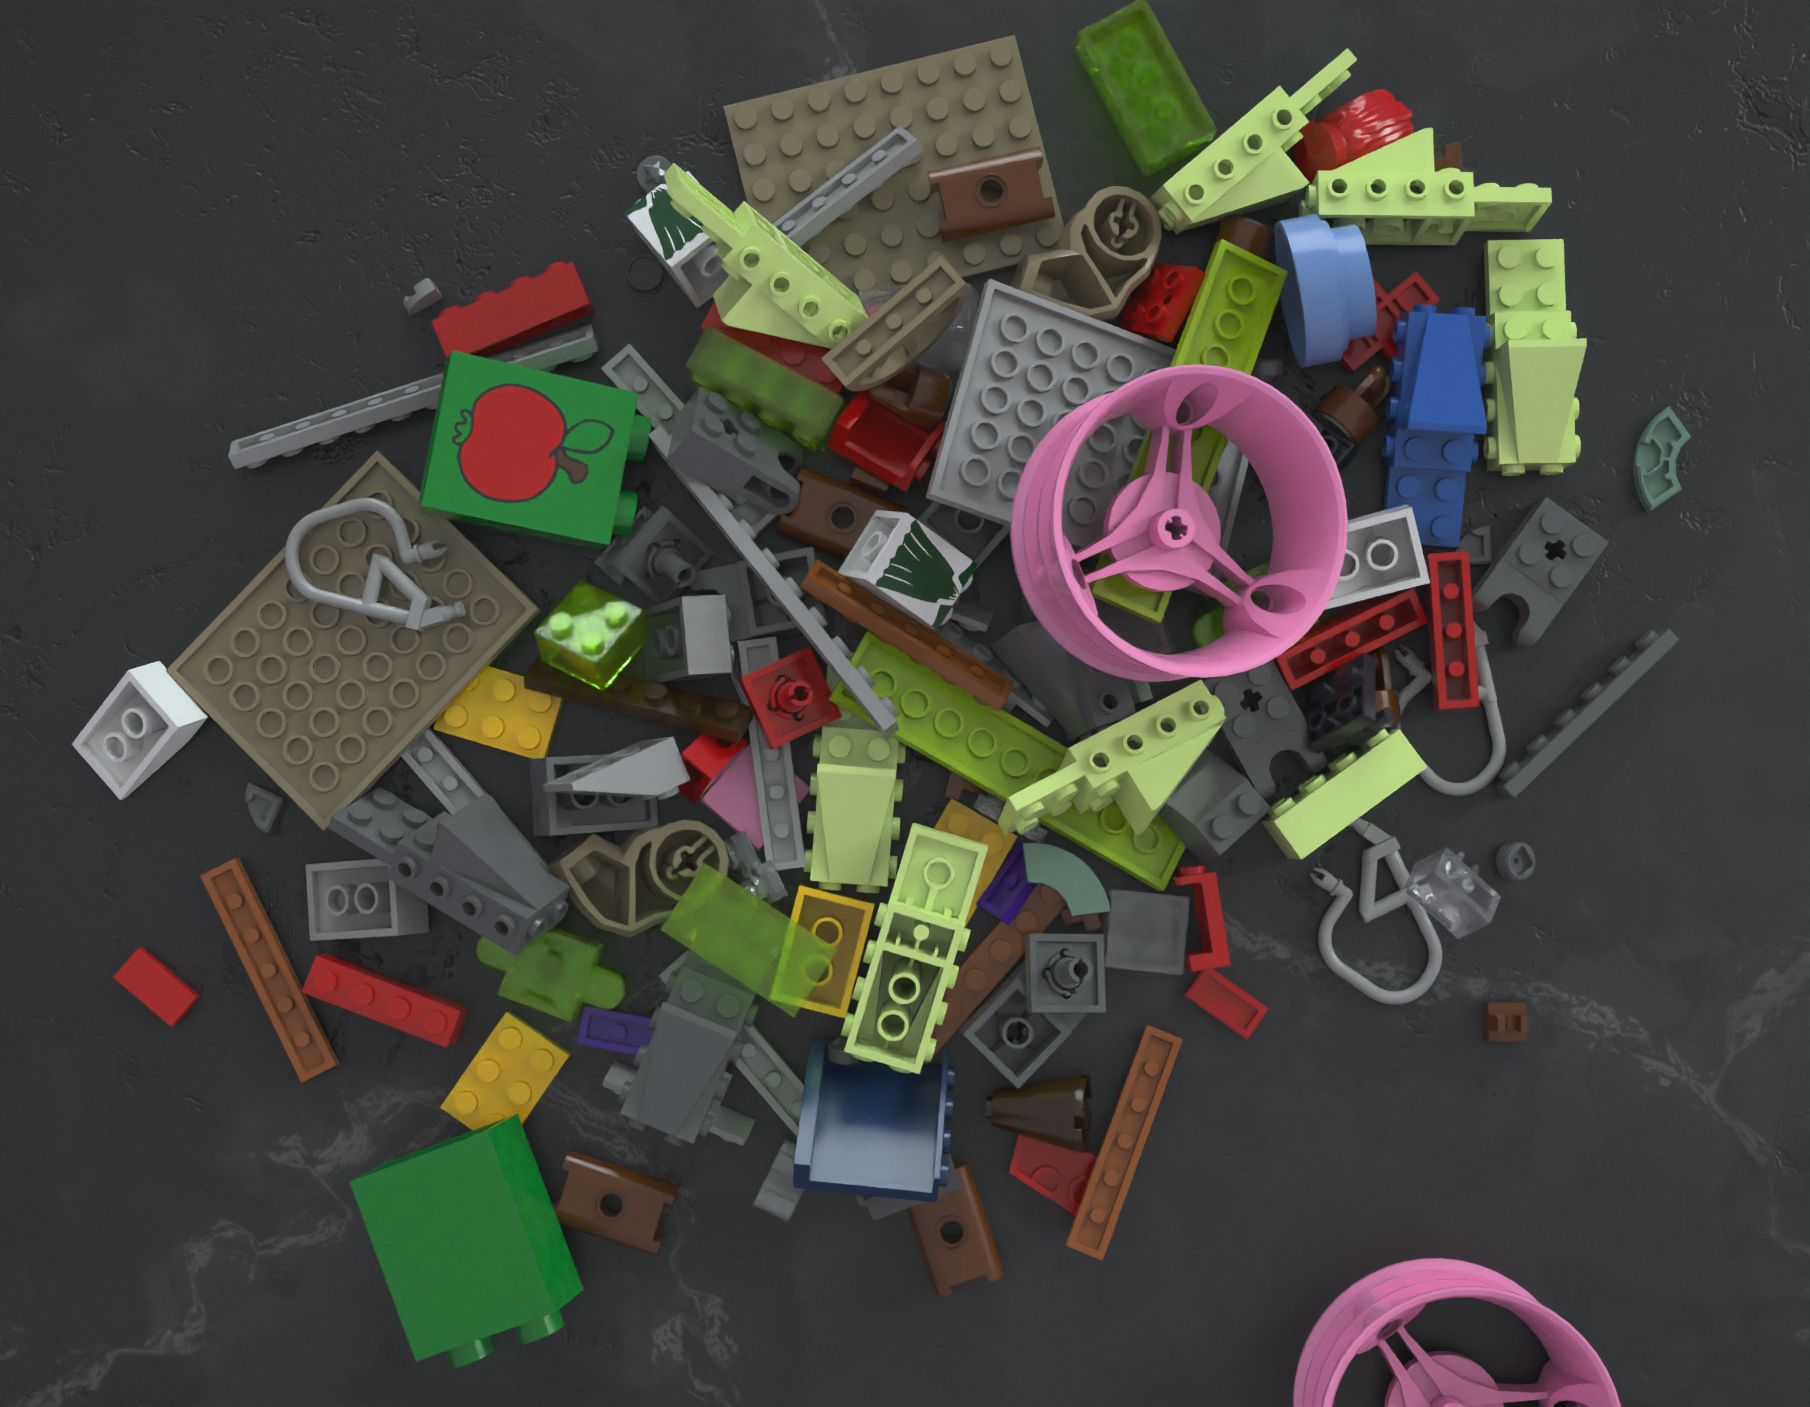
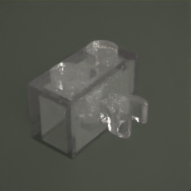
[1403,847,1501,939]

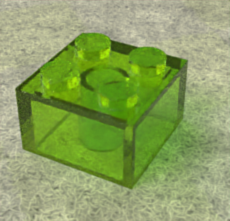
[534,580,649,691]

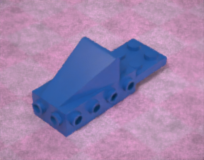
[1382,304,1491,547]

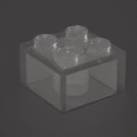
[1104,888,1190,975]

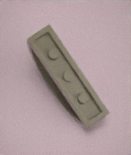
[821,255,967,391]

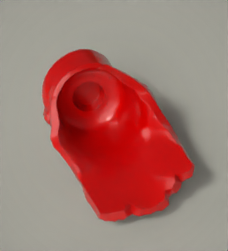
[1294,89,1413,183]

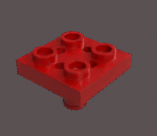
[1117,263,1206,343]
[738,646,842,750]

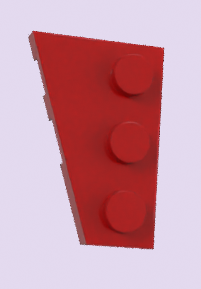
[1008,1134,1114,1240]

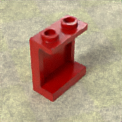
[827,389,946,492]
[1169,864,1231,972]

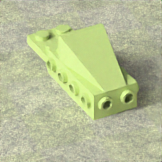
[1149,48,1357,235]
[1298,128,1552,245]
[664,163,869,350]
[1482,239,1587,476]
[804,652,906,893]
[998,679,1226,836]
[841,823,988,1074]

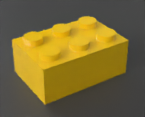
[770,884,875,1018]

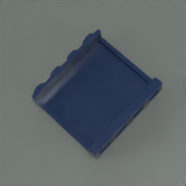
[792,1037,955,1203]

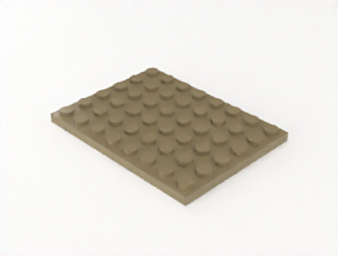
[723,35,1064,305]
[166,451,541,831]

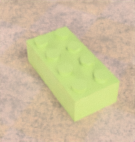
[1261,728,1427,860]

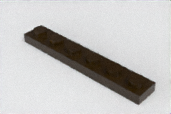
[524,653,753,743]

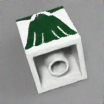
[624,166,728,309]
[838,510,978,630]

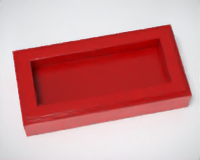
[113,947,200,1027]
[1183,969,1269,1040]

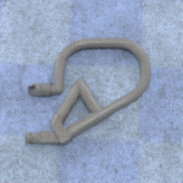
[285,498,466,632]
[1388,621,1506,796]
[1310,818,1442,1005]

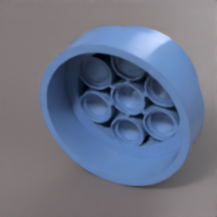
[1274,214,1377,368]

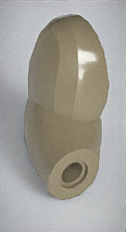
[1008,186,1162,324]
[547,820,729,938]

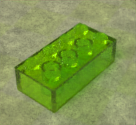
[1074,0,1217,178]
[685,325,846,452]
[660,863,838,1018]

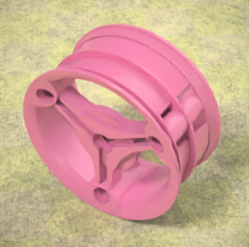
[1010,364,1348,682]
[1293,1258,1621,1407]

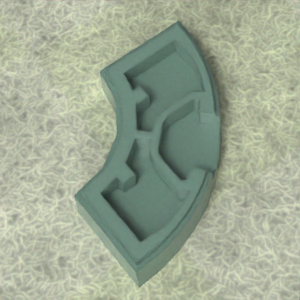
[1633,406,1691,512]
[1022,843,1110,917]

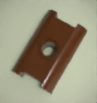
[927,147,1055,243]
[776,466,909,559]
[552,1150,680,1256]
[907,1161,1006,1297]

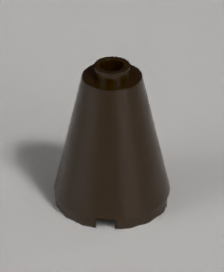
[985,1074,1092,1153]

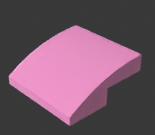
[700,743,810,851]

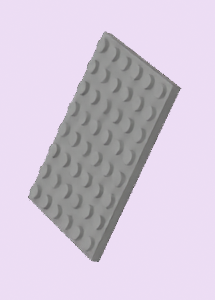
[925,279,1249,598]

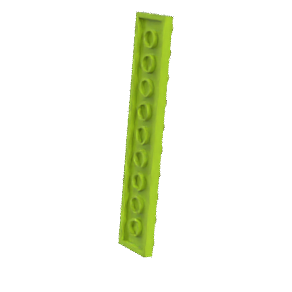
[1089,239,1288,624]
[828,631,1186,892]

